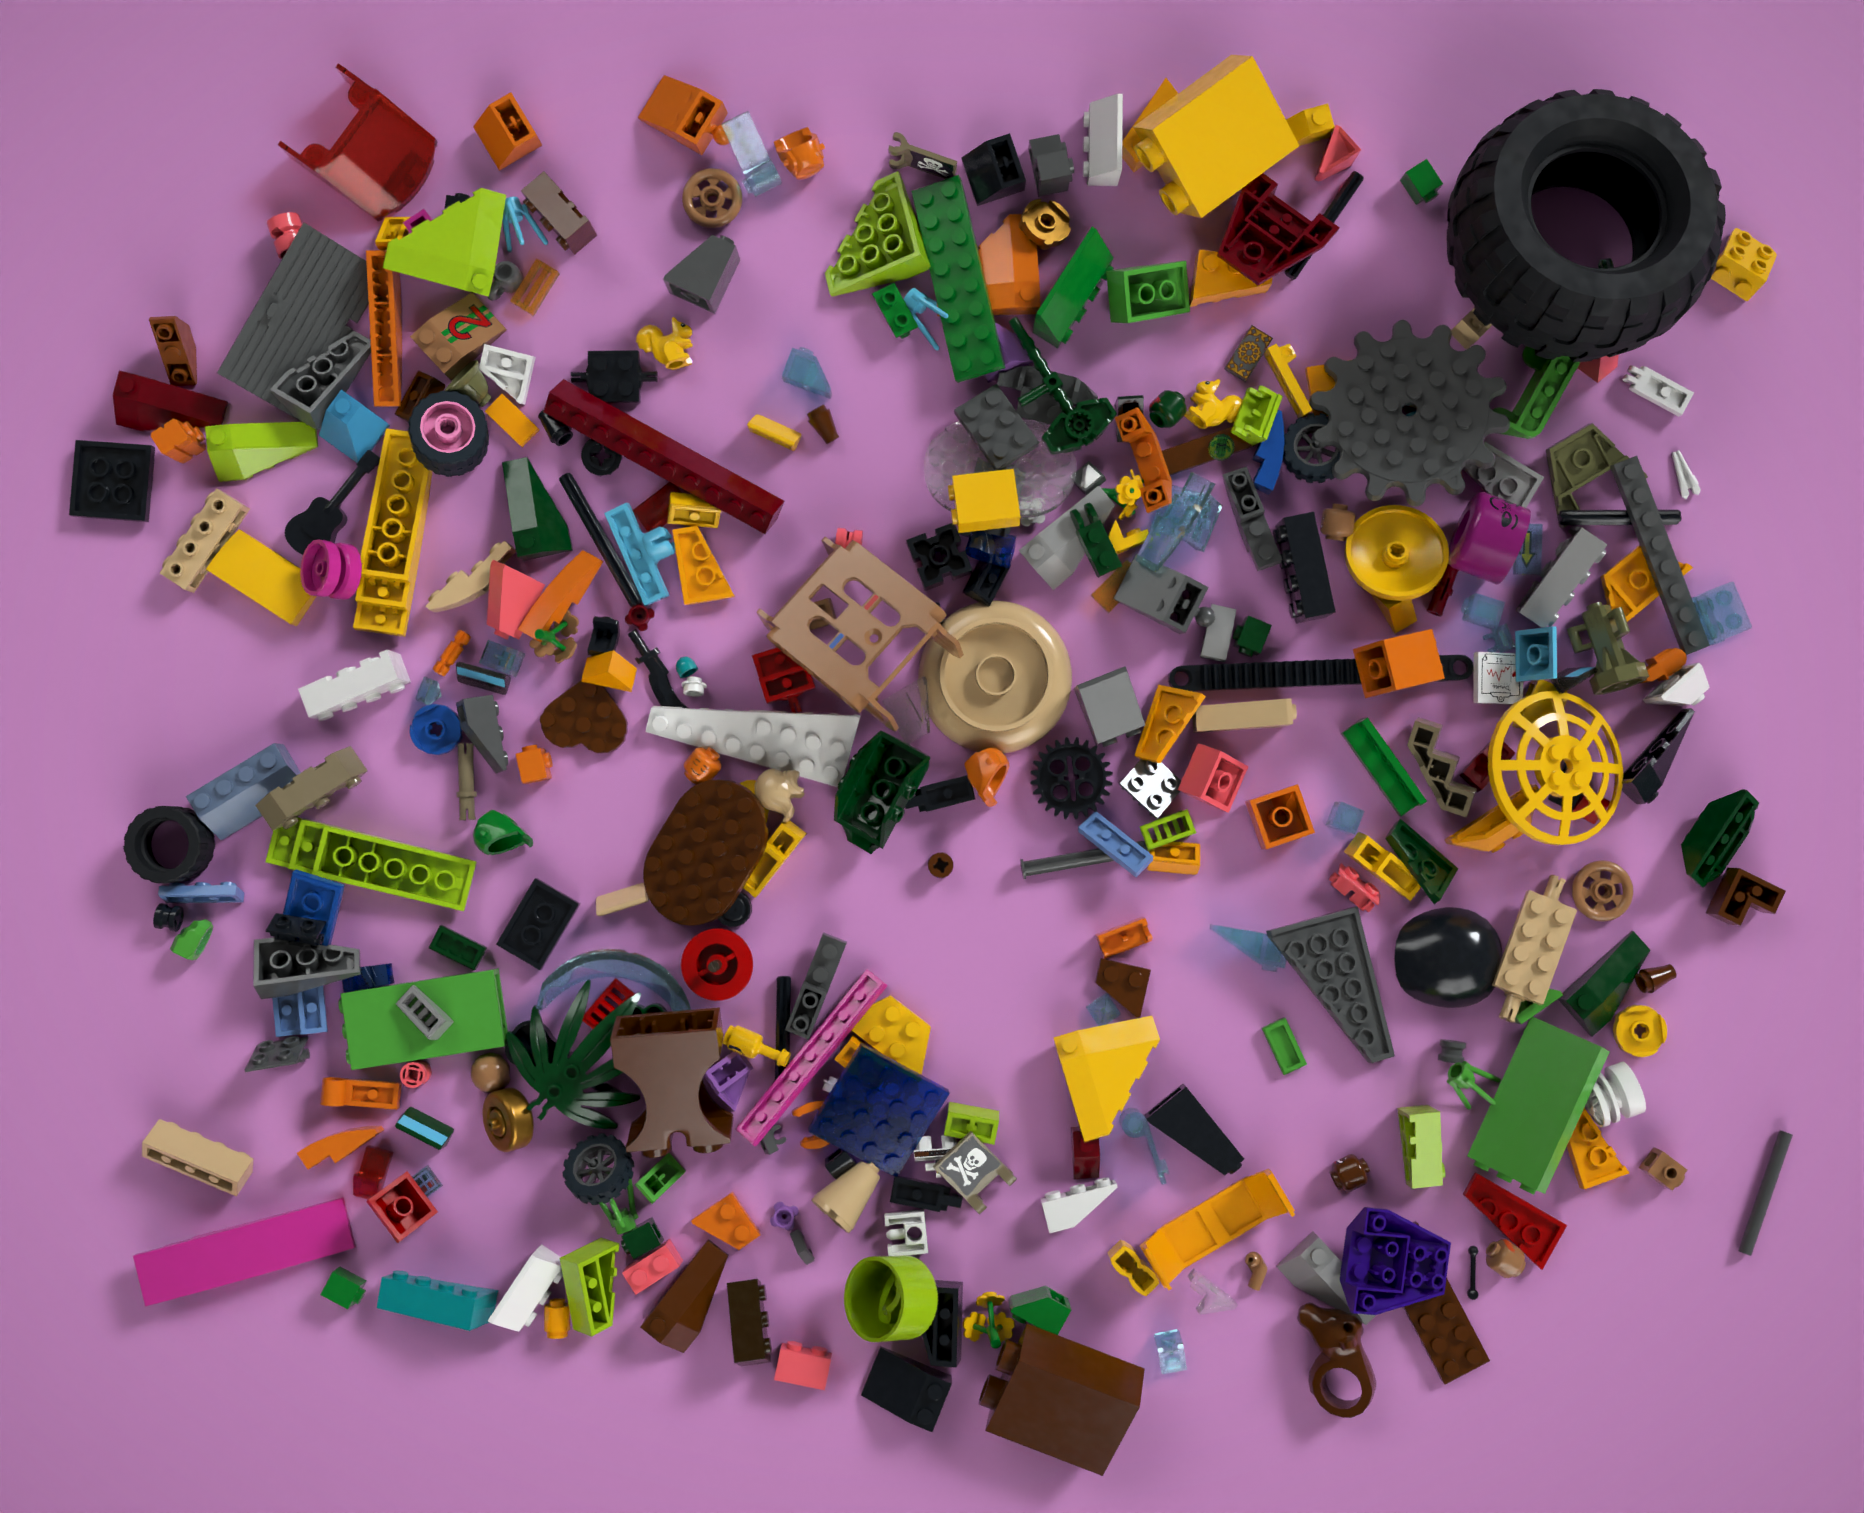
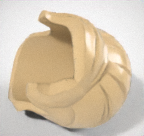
[755,769,805,822]

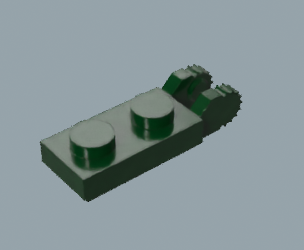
[1070,503,1122,578]

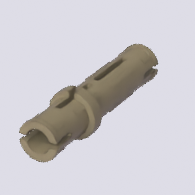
[456,743,477,820]

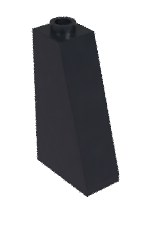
[1143,1084,1244,1175]

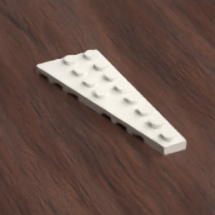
[645,706,861,787]

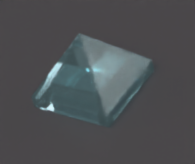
[415,677,442,705]
[1086,993,1121,1026]

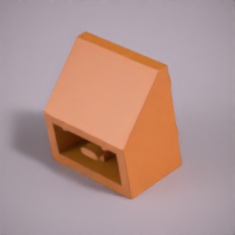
[473,92,542,171]

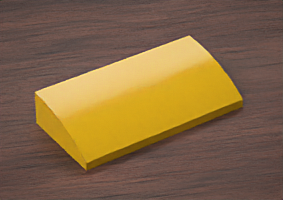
[206,529,317,626]

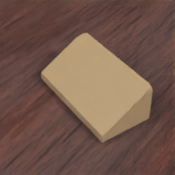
[596,883,650,917]

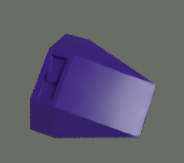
[1340,1207,1451,1315]

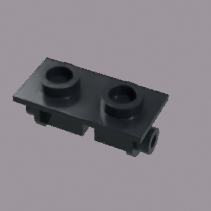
[266,913,326,946]

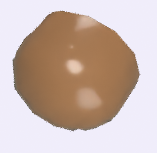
[471,1053,510,1093]

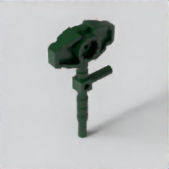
[1009,317,1117,455]

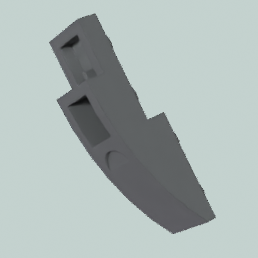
[1222,466,1282,571]
[785,933,847,1040]

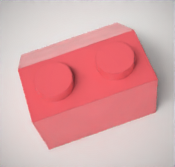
[1178,743,1248,813]

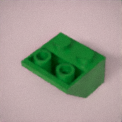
[1008,1286,1071,1335]

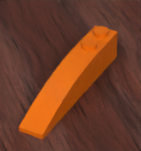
[366,250,402,406]

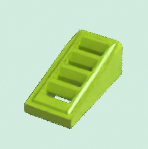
[1139,809,1196,851]

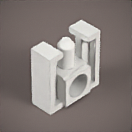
[884,1209,928,1256]

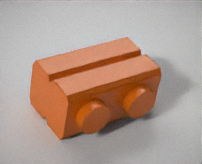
[151,418,206,464]

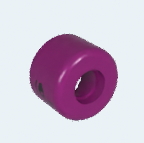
[1448,492,1531,585]

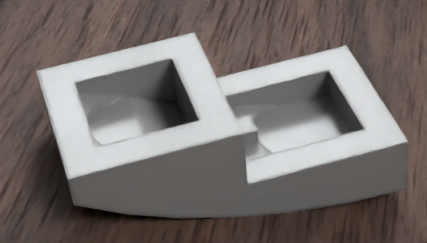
[1200,604,1236,662]

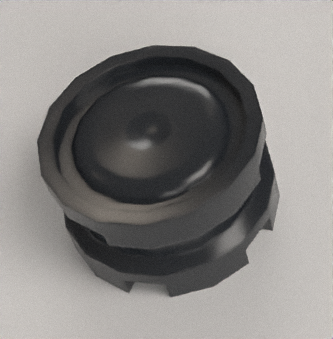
[718,892,752,927]

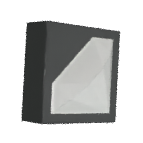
[1070,461,1106,495]

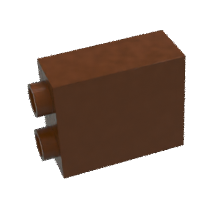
[979,1324,1145,1476]

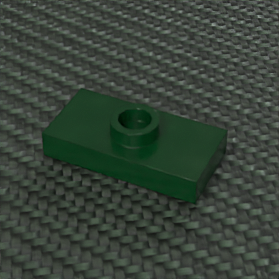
[429,925,487,971]

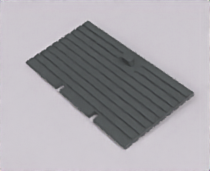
[217,222,369,421]

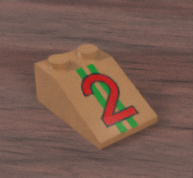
[410,292,507,380]

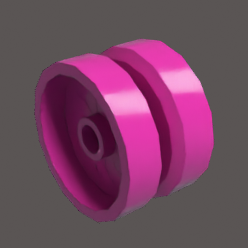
[300,540,362,600]

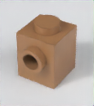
[1639,1147,1688,1191]

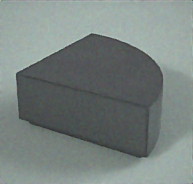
[790,1229,815,1265]

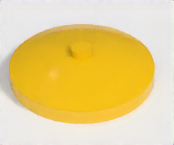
[1344,505,1449,601]

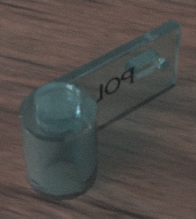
[721,111,782,197]
[1119,1108,1169,1185]

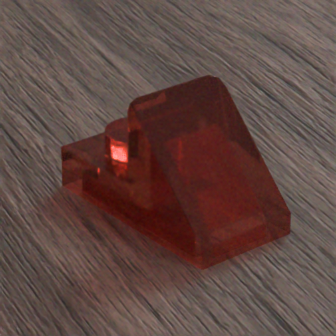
[353,1145,394,1200]

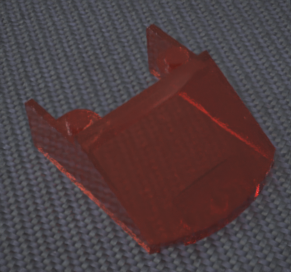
[277,63,438,221]

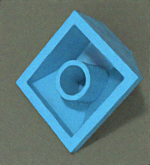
[319,390,390,463]

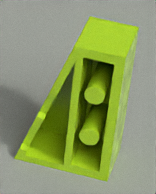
[1397,1105,1445,1189]
[559,1237,619,1337]

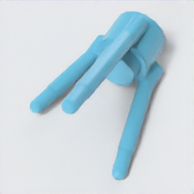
[502,197,548,252]
[904,287,948,351]

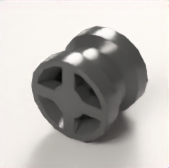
[1438,1039,1466,1063]

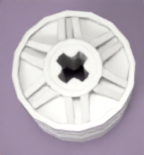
[1586,1061,1646,1127]

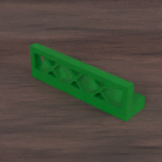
[1341,717,1427,816]

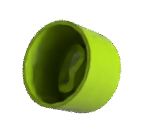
[844,1255,938,1342]

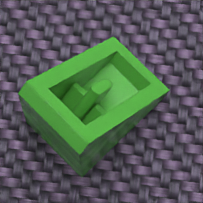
[635,1153,686,1204]

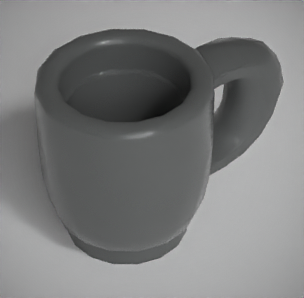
[488,261,524,301]

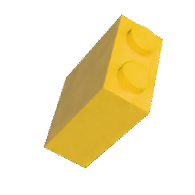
[948,469,1021,533]

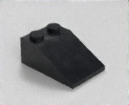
[861,1346,952,1432]

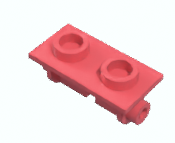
[1329,863,1380,912]

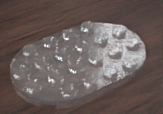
[924,419,1077,518]

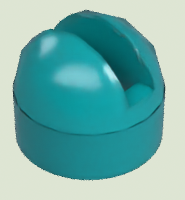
[676,656,698,678]

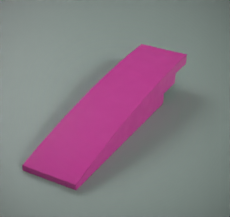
[133,1197,356,1307]

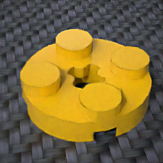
[1613,1005,1667,1057]

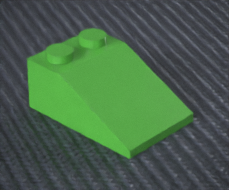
[1106,261,1190,323]

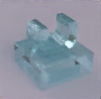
[1483,623,1515,653]

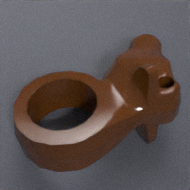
[1297,1303,1376,1418]

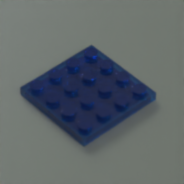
[808,1043,950,1176]

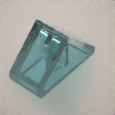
[479,640,525,677]

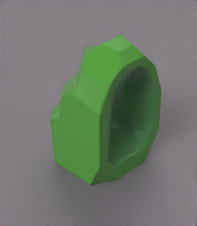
[170,919,213,960]

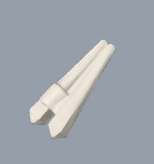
[1672,450,1701,499]

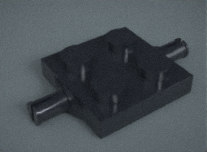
[571,350,658,403]

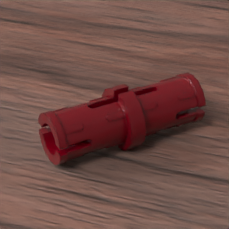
[1427,564,1459,617]

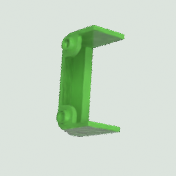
[1492,346,1580,439]

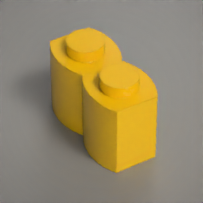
[1107,1240,1159,1296]

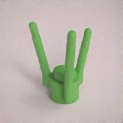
[1447,1061,1501,1110]
[599,1179,638,1234]

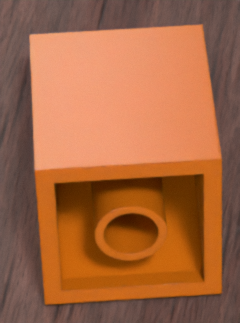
[1353,629,1445,698]

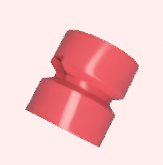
[267,212,302,259]

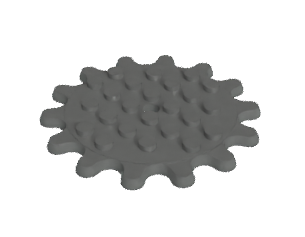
[1309,320,1510,507]

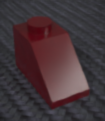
[1071,1127,1100,1179]

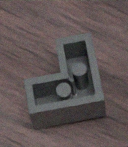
[1028,134,1074,197]

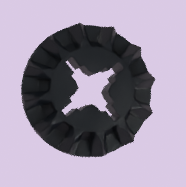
[581,439,623,477]

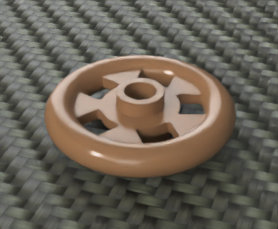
[682,168,742,228]
[1572,860,1633,922]

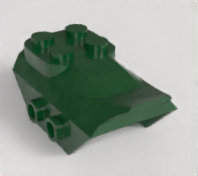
[834,730,930,854]

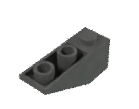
[456,695,508,773]

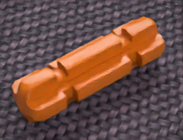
[433,630,471,676]

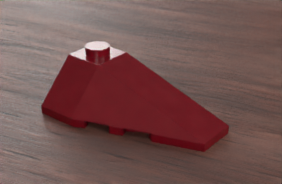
[113,370,228,432]

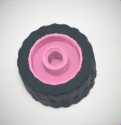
[408,390,489,477]

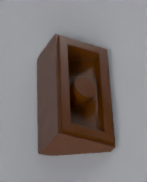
[395,370,446,422]

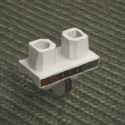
[914,1135,957,1178]

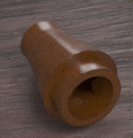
[807,405,839,444]
[1635,964,1677,993]

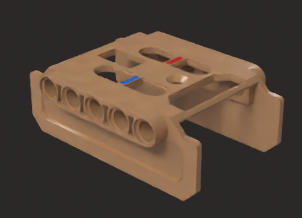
[756,537,964,732]

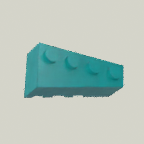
[376,1270,498,1331]

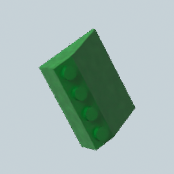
[1032,227,1114,348]

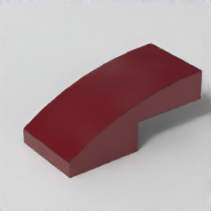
[1459,742,1515,792]

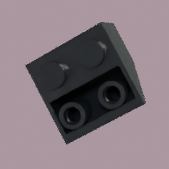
[961,133,1026,206]

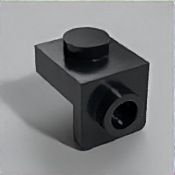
[587,616,620,656]

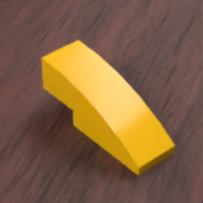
[743,820,807,898]
[1344,832,1421,901]

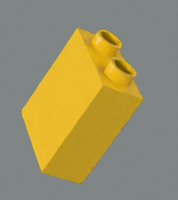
[1133,55,1299,218]

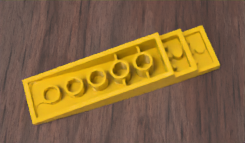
[353,428,433,637]

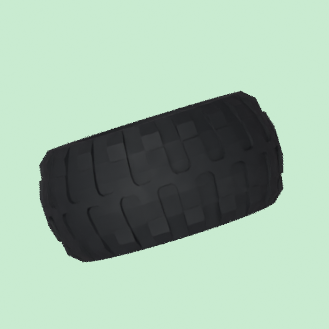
[1447,89,1726,362]

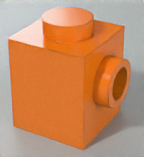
[516,745,553,784]

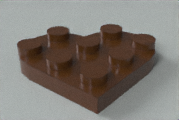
[540,681,628,753]

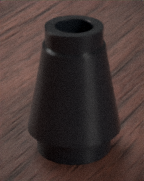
[538,410,573,446]

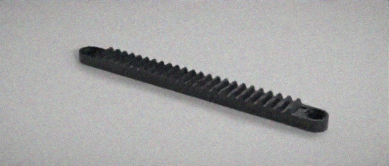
[1168,655,1473,691]

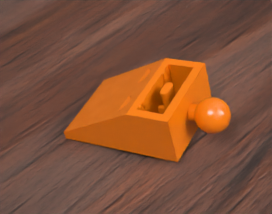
[638,75,733,155]

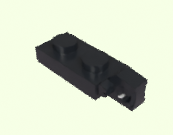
[905,775,975,812]
[890,1175,963,1212]

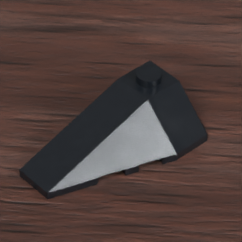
[1614,708,1695,804]

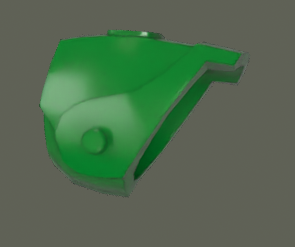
[473,810,533,855]

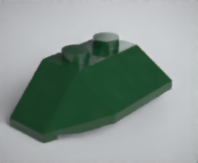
[1681,789,1759,887]

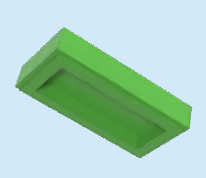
[1261,1017,1307,1075]

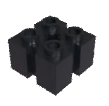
[906,523,972,591]

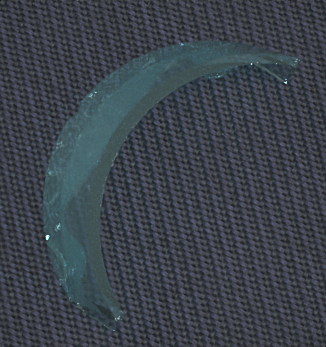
[536,949,691,1011]

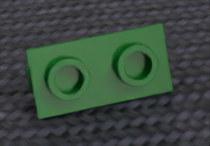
[872,283,918,339]

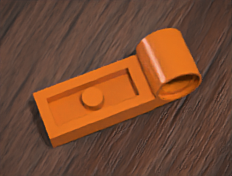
[320,1077,402,1110]

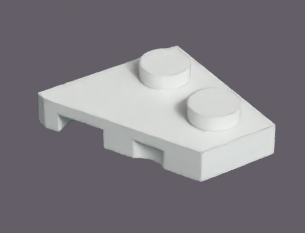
[479,344,536,405]

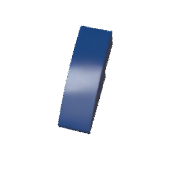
[1252,410,1284,495]

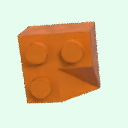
[1245,784,1315,850]

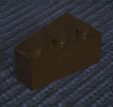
[727,1279,772,1366]

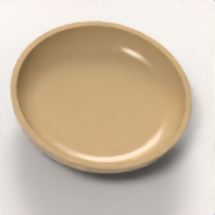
[918,601,1072,754]

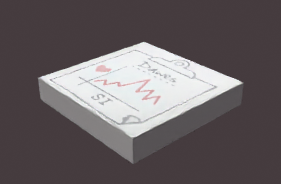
[1473,652,1523,705]

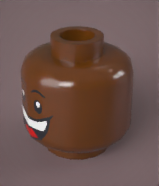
[1329,1154,1370,1192]

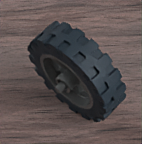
[1283,413,1340,483]
[562,1133,634,1205]

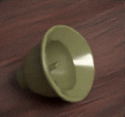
[444,360,491,407]

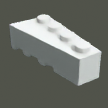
[298,650,411,721]

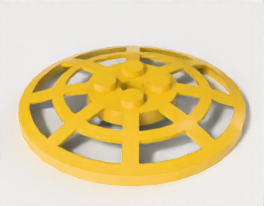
[1488,691,1623,845]

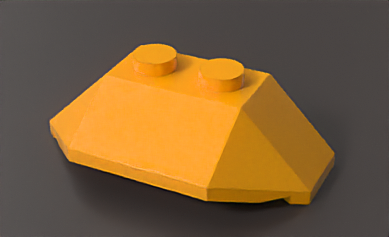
[1444,784,1539,853]

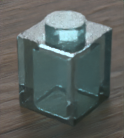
[1461,593,1505,629]
[1326,801,1365,835]

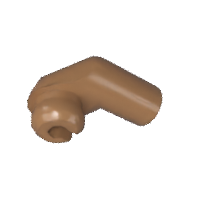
[1245,1252,1268,1291]

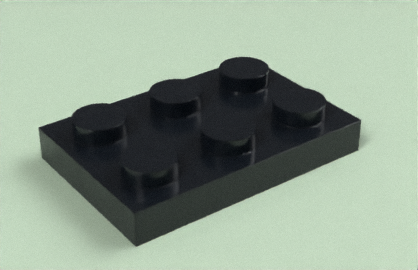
[496,878,581,970]

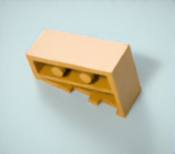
[1122,78,1178,172]
[1190,249,1273,307]

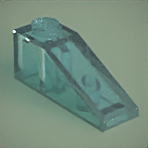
[1209,924,1286,972]

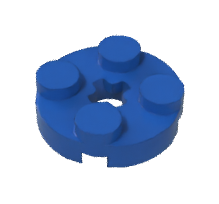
[410,704,463,755]

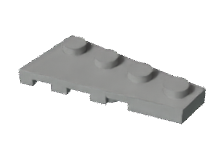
[1463,441,1544,508]

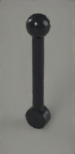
[1467,1246,1479,1300]

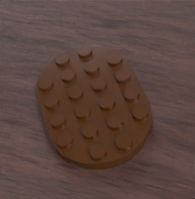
[643,780,768,926]

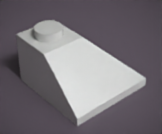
[1643,663,1710,706]

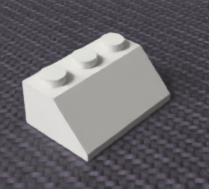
[1083,94,1123,186]
[488,1244,563,1332]

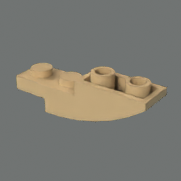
[425,541,516,612]

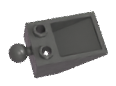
[1113,554,1215,634]

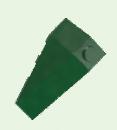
[502,457,573,561]
[1558,931,1650,1037]

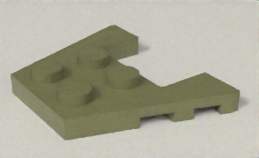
[1546,423,1648,528]

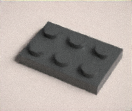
[954,384,1039,471]

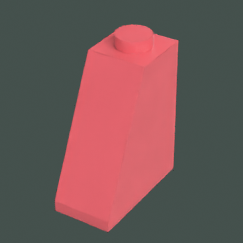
[487,560,545,640]

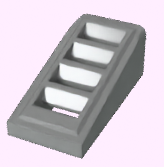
[396,985,454,1040]

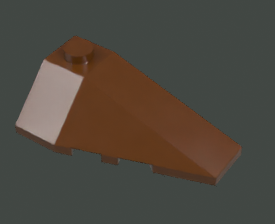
[640,1239,728,1353]

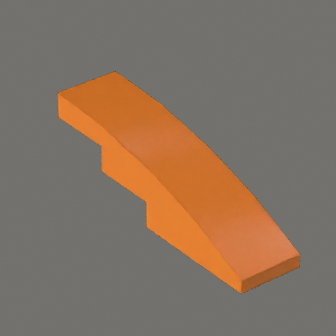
[518,550,603,643]

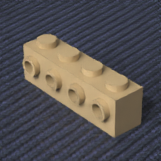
[160,488,250,593]
[142,1119,254,1197]

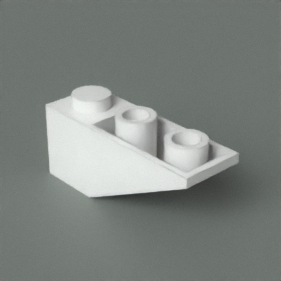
[1041,1177,1118,1233]

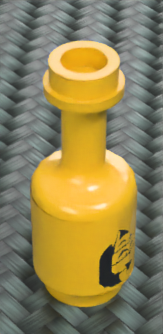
[723,1025,791,1067]

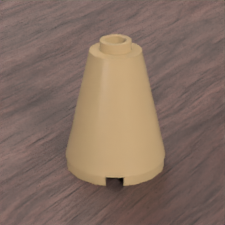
[811,1160,880,1234]

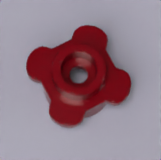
[625,603,655,631]

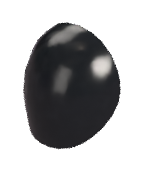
[1394,907,1503,1008]

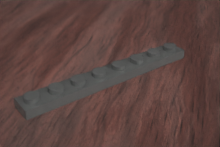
[1610,456,1710,655]

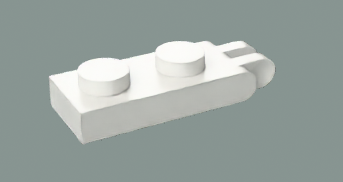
[1622,365,1694,417]

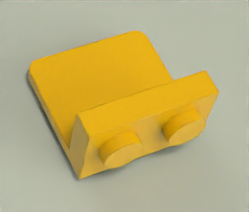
[1711,228,1777,301]

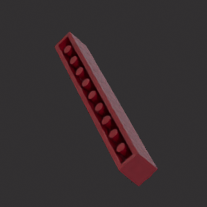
[543,379,785,534]

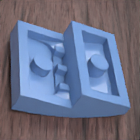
[272,985,328,1037]

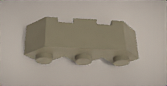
[1407,717,1477,817]
[255,746,368,831]

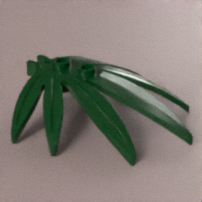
[506,979,641,1129]

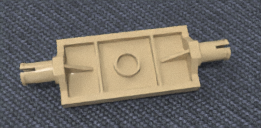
[1492,875,1577,1023]

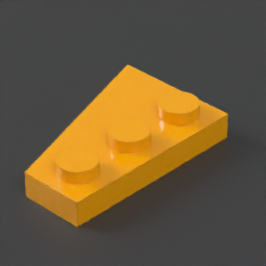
[1134,685,1206,763]

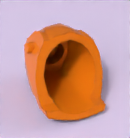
[774,127,825,180]
[964,748,1010,807]

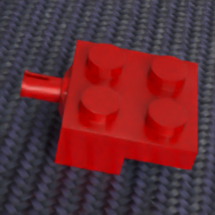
[752,647,816,713]

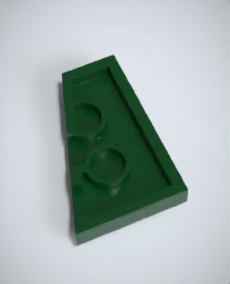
[1385,819,1459,904]

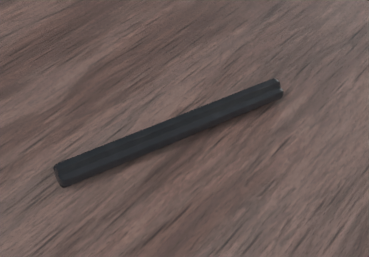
[559,473,643,607]

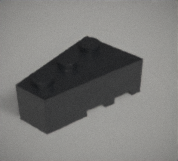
[922,1280,963,1367]

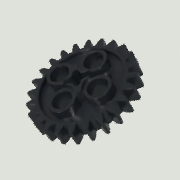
[1030,737,1113,820]

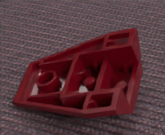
[1217,173,1340,285]

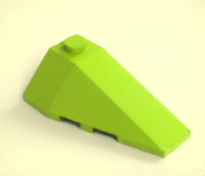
[205,422,318,482]

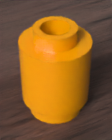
[544,1298,570,1339]

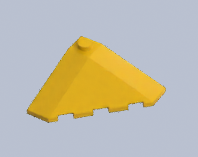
[1053,1016,1160,1143]

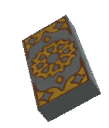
[1225,325,1273,382]

